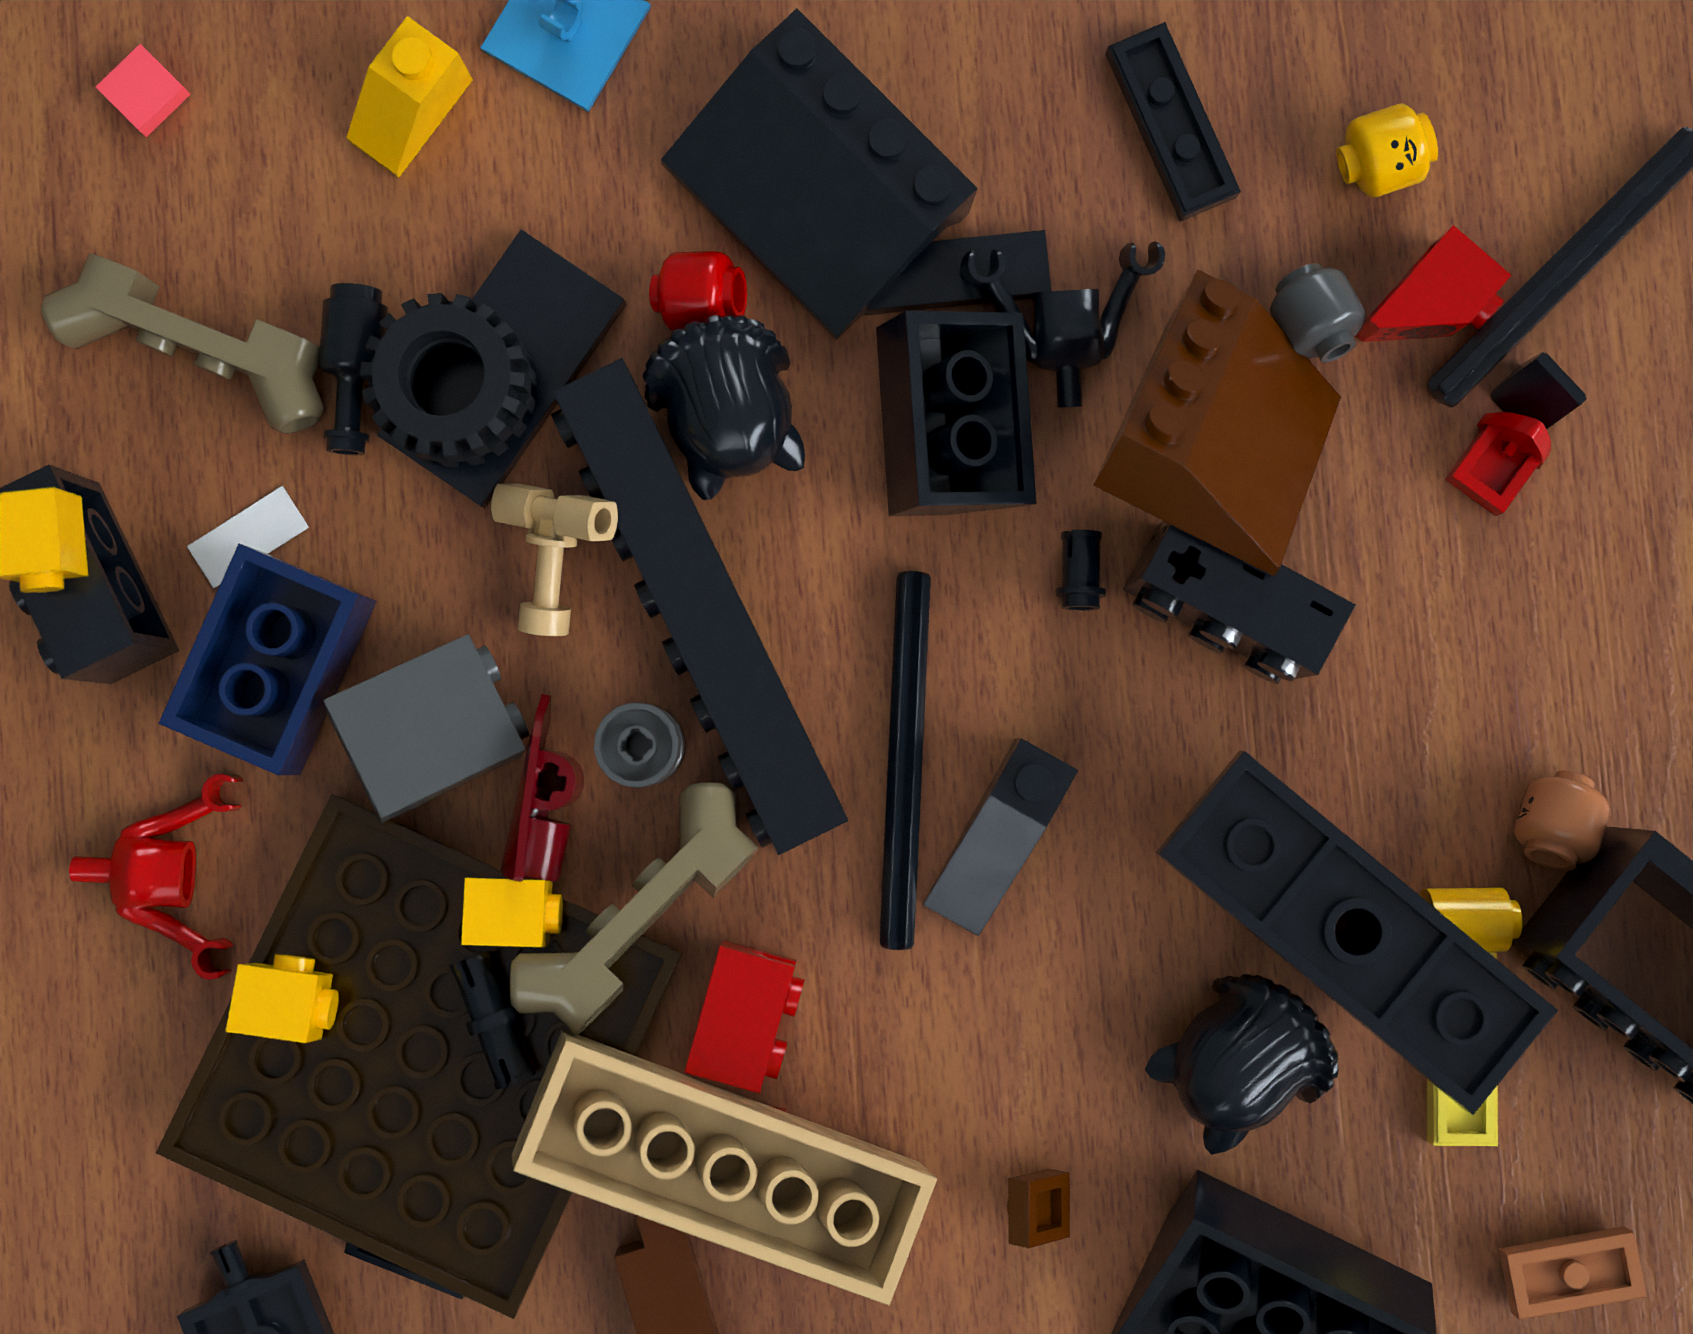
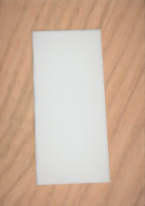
[187,486,309,588]

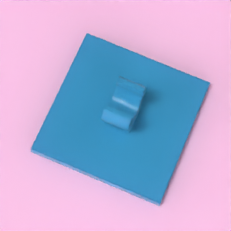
[481,0,651,113]

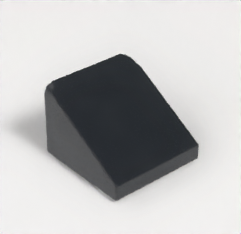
[1491,352,1587,430]

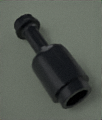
[319,283,388,455]

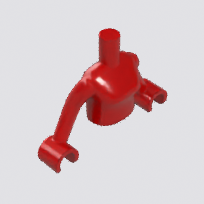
[69,774,243,980]

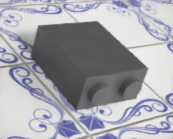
[323,634,530,824]

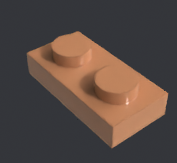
[1499,1226,1647,1320]

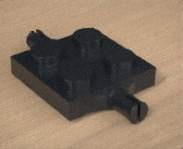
[177,1240,334,1334]

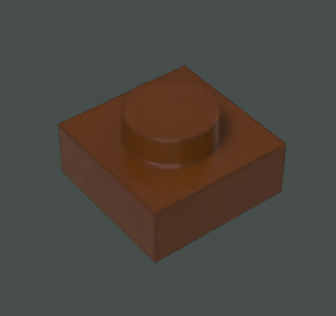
[1007,1169,1070,1248]

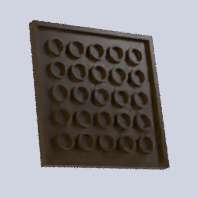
[156,794,682,1319]

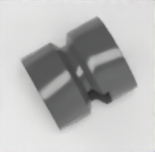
[594,702,686,788]

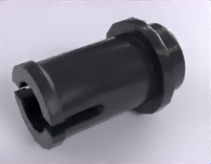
[1055,530,1106,611]

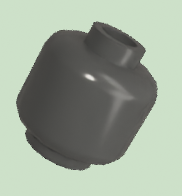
[1270,263,1366,363]

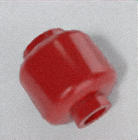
[649,251,747,332]

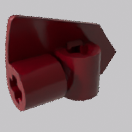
[500,694,584,882]

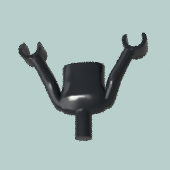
[960,241,1165,408]

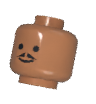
[1513,770,1611,871]

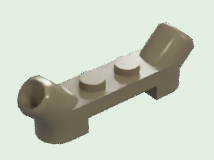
[41,253,325,434]
[510,783,759,1036]

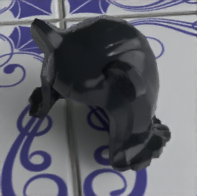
[643,315,805,500]
[1145,974,1339,1155]

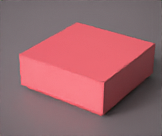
[96,44,191,138]

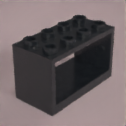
[1511,826,1693,1104]

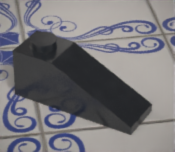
[923,738,1078,936]

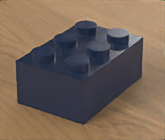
[158,543,377,776]

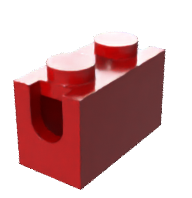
[684,940,805,1094]

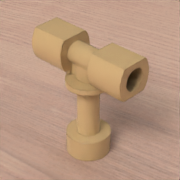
[491,483,618,636]

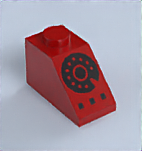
[1356,225,1512,342]

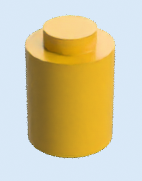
[1419,887,1522,952]

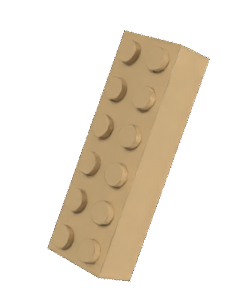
[512,1029,938,1306]

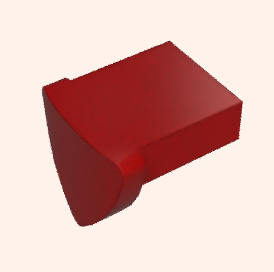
[1445,412,1551,516]

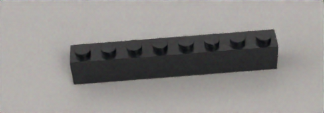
[551,358,849,855]

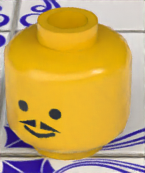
[1336,103,1438,198]

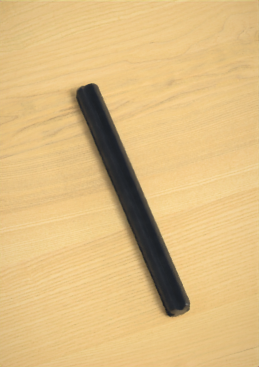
[1427,127,1693,408]
[879,571,931,950]

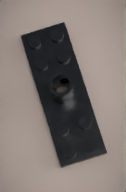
[1155,751,1558,1115]

